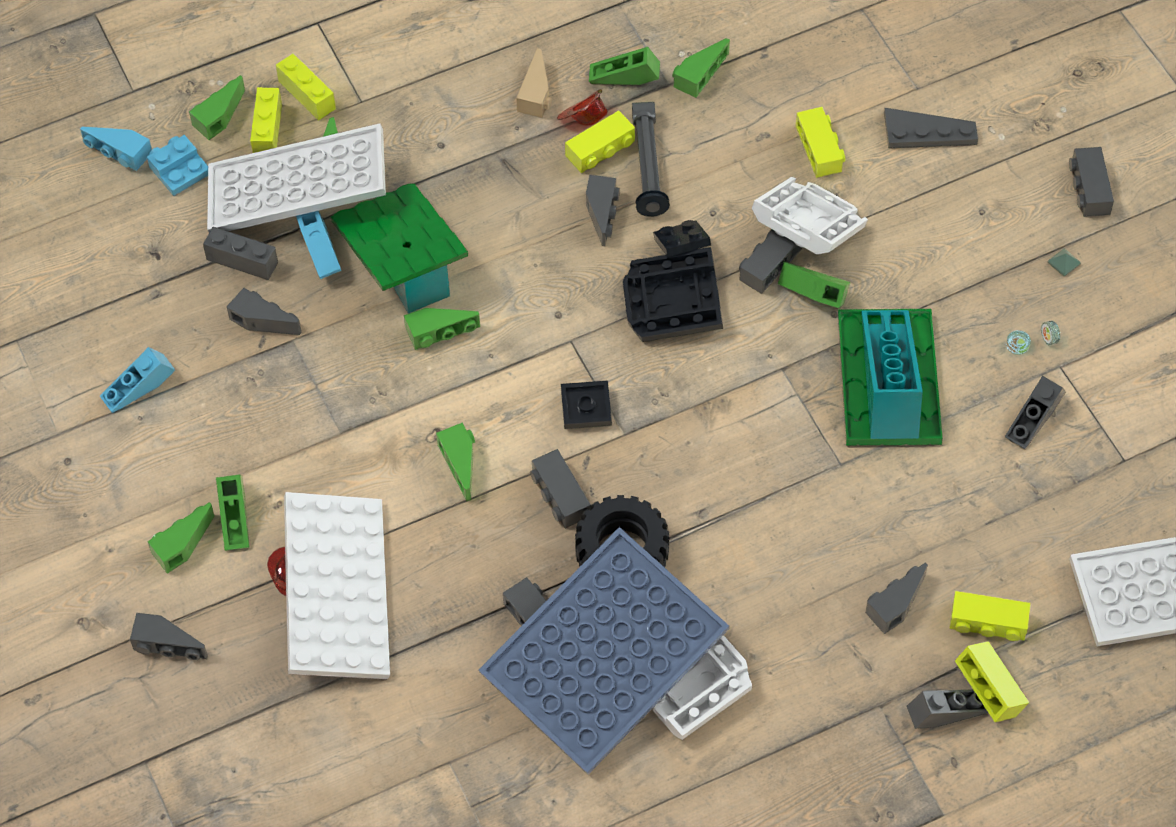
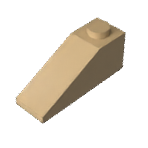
[516,48,552,118]

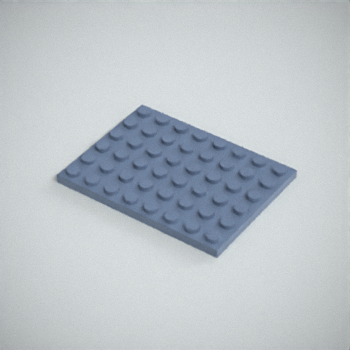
[478,527,730,775]

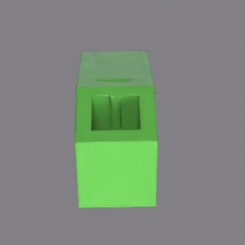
[189,75,245,140]
[778,262,850,308]
[404,308,480,350]
[147,502,215,573]

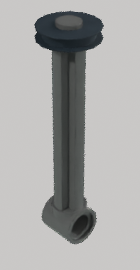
[632,102,670,217]

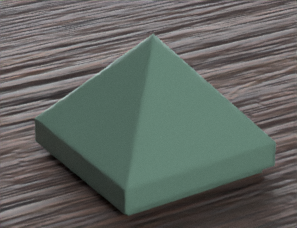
[1048,248,1081,276]

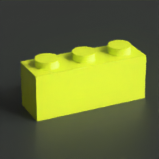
[276,54,336,121]
[250,87,282,153]
[795,107,845,178]
[565,111,635,173]
[949,591,1030,641]
[955,641,1029,722]

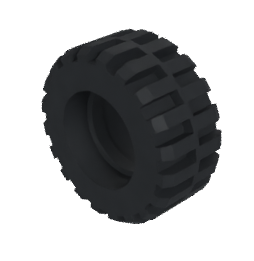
[575,495,669,568]

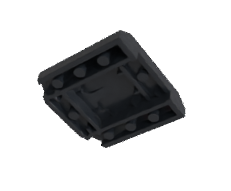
[623,247,723,342]

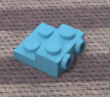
[147,135,208,196]

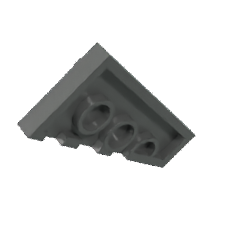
[884,108,978,148]

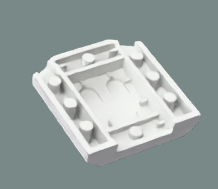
[752,177,868,254]
[652,635,752,740]

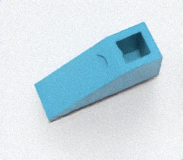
[80,127,152,171]
[296,211,342,279]
[100,347,175,413]

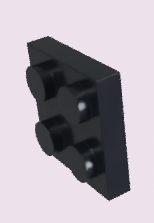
[653,220,711,257]
[561,380,612,429]

